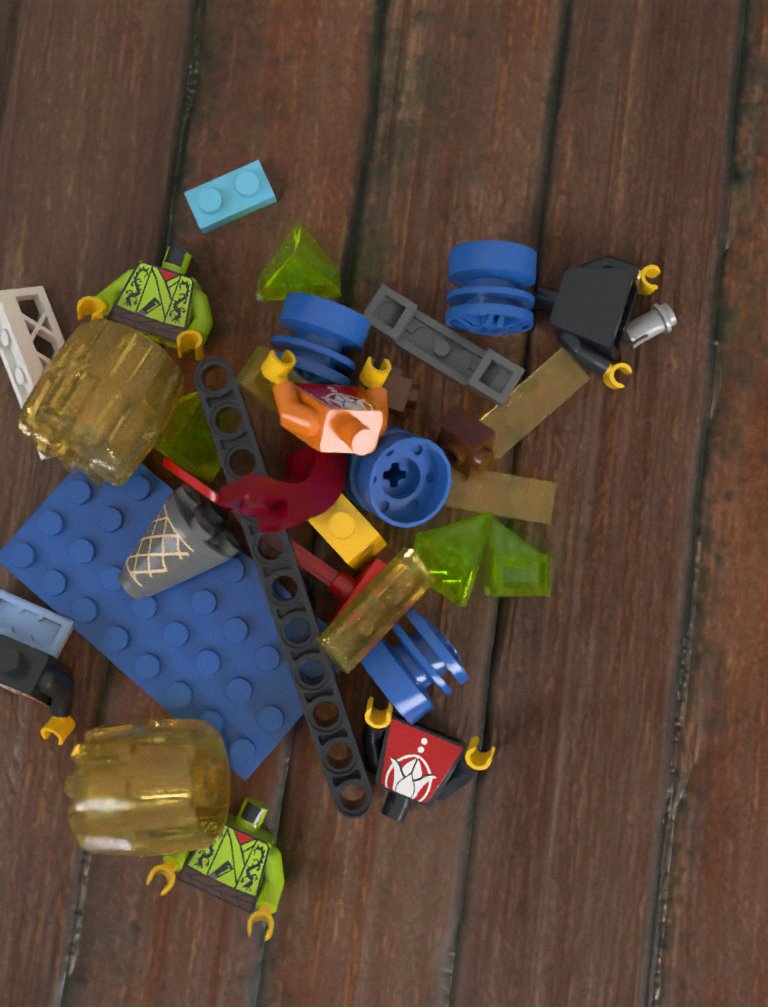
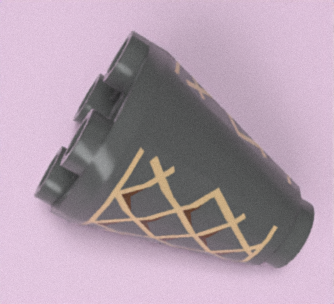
[118,484,242,600]

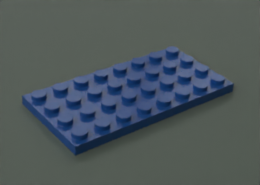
[0,432,357,781]

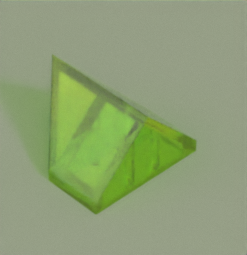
[256,220,341,301]
[140,385,227,484]
[406,511,492,607]
[485,513,550,596]

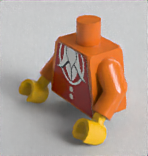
[261,350,391,455]

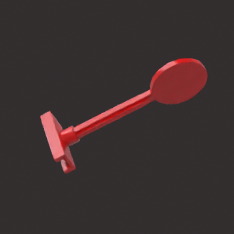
[160,456,391,638]

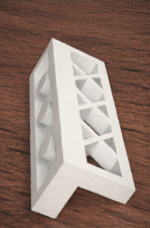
[0,286,102,460]

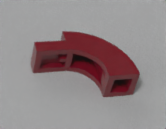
[220,445,348,532]

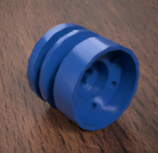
[445,240,537,336]
[264,292,370,386]
[343,425,452,528]
[356,607,470,725]

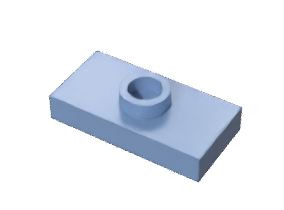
[0,589,74,659]

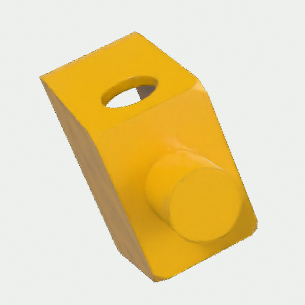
[308,493,387,572]

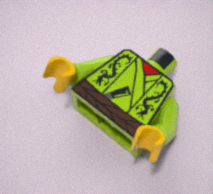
[77,247,213,361]
[146,797,285,941]

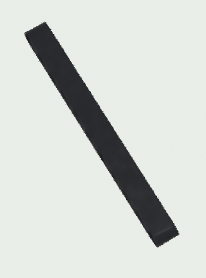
[194,357,373,818]

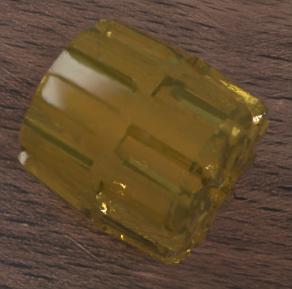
[18,318,184,487]
[65,719,231,856]

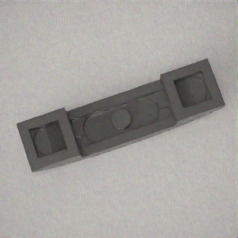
[362,284,525,407]

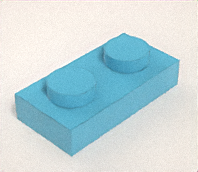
[184,160,277,234]

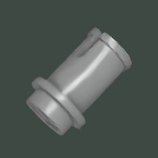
[624,303,677,349]

